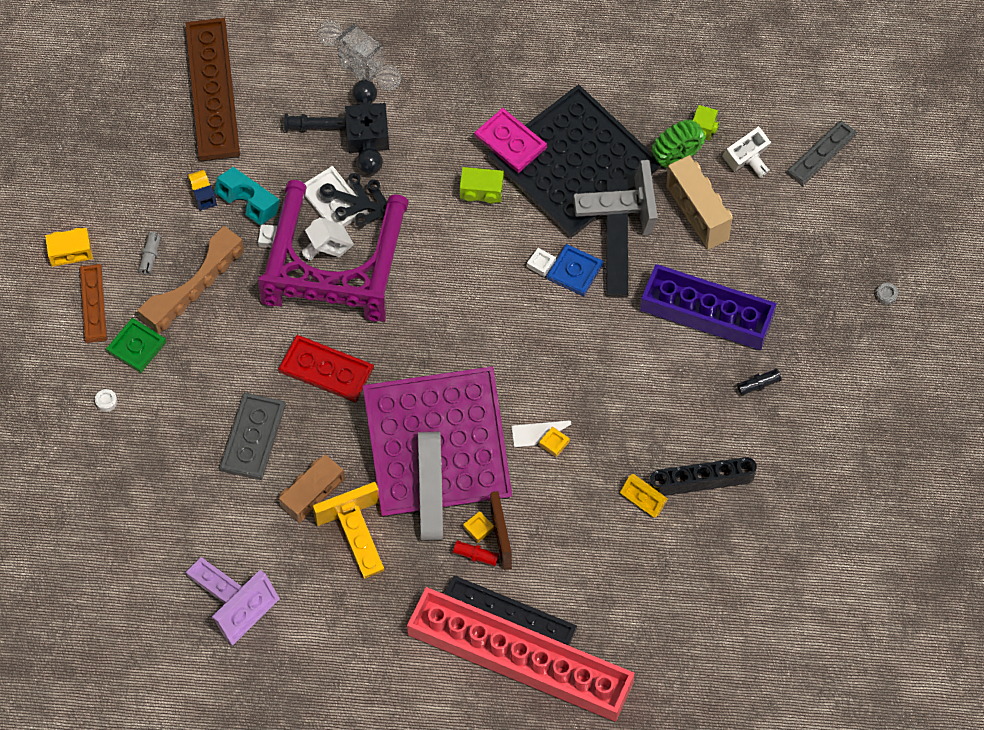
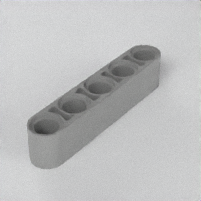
[418,431,443,540]

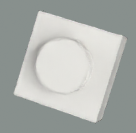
[258,225,277,247]
[527,248,556,277]

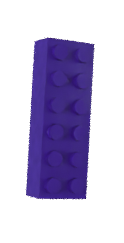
[640,264,777,350]

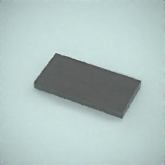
[220,392,286,481]

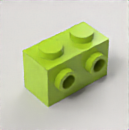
[460,167,504,203]

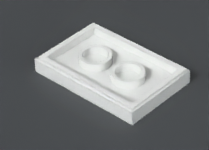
[304,166,368,227]

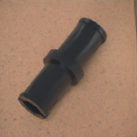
[737,368,782,396]

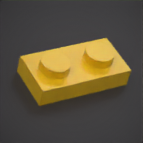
[620,474,668,518]

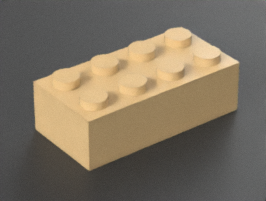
[666,155,733,250]

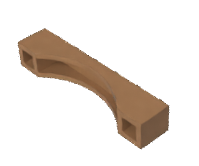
[137,226,244,334]

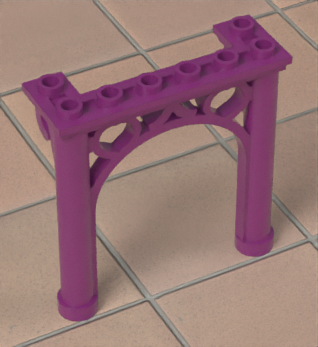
[258,180,409,322]

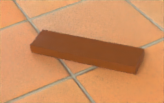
[80,264,107,343]

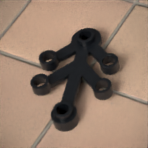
[319,173,388,227]

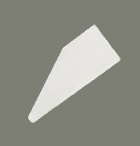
[512,421,571,447]

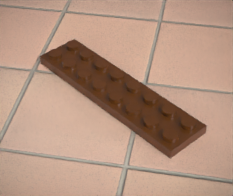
[185,17,240,161]

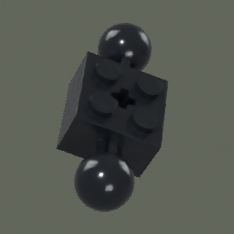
[345,80,390,175]

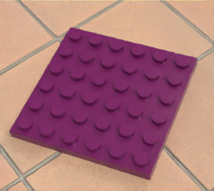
[363,366,513,516]

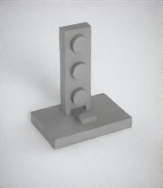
[573,160,658,235]

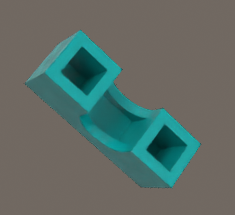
[214,167,280,226]

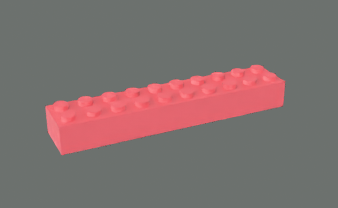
[407,587,635,722]

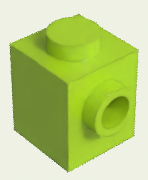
[693,105,719,141]

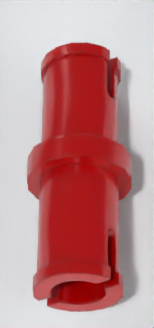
[453,540,499,567]

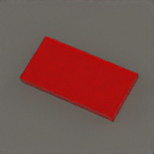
[278,335,374,403]

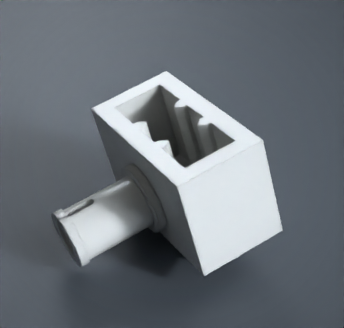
[722,126,771,178]
[302,217,354,260]

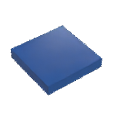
[547,244,603,297]

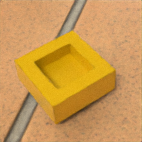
[539,426,570,457]
[463,511,494,543]

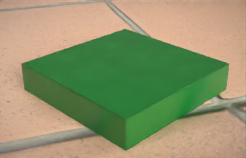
[106,318,166,374]

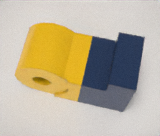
[188,170,217,211]

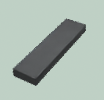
[787,120,857,186]

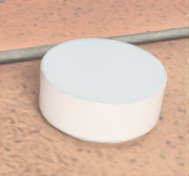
[95,389,117,412]

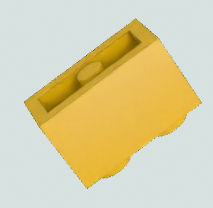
[45,228,93,267]

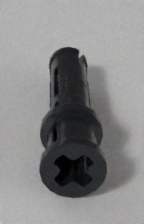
[284,113,346,132]

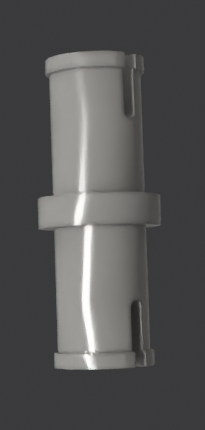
[138,232,162,275]

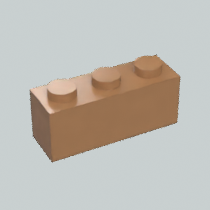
[279,454,345,523]

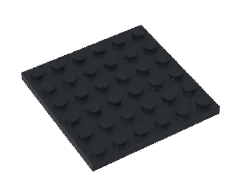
[488,84,662,238]

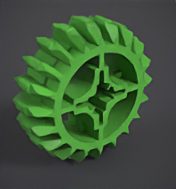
[651,119,706,168]

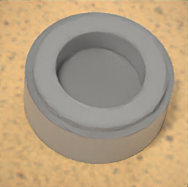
[876,283,898,305]

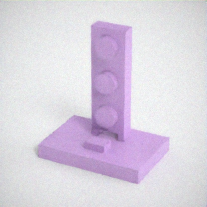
[186,557,280,646]

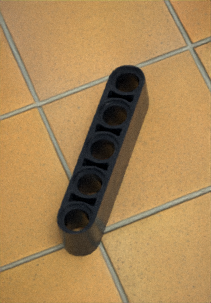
[650,457,757,496]

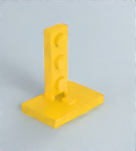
[313,482,384,579]

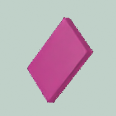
[474,107,547,173]

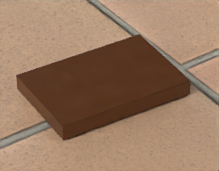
[490,491,512,570]

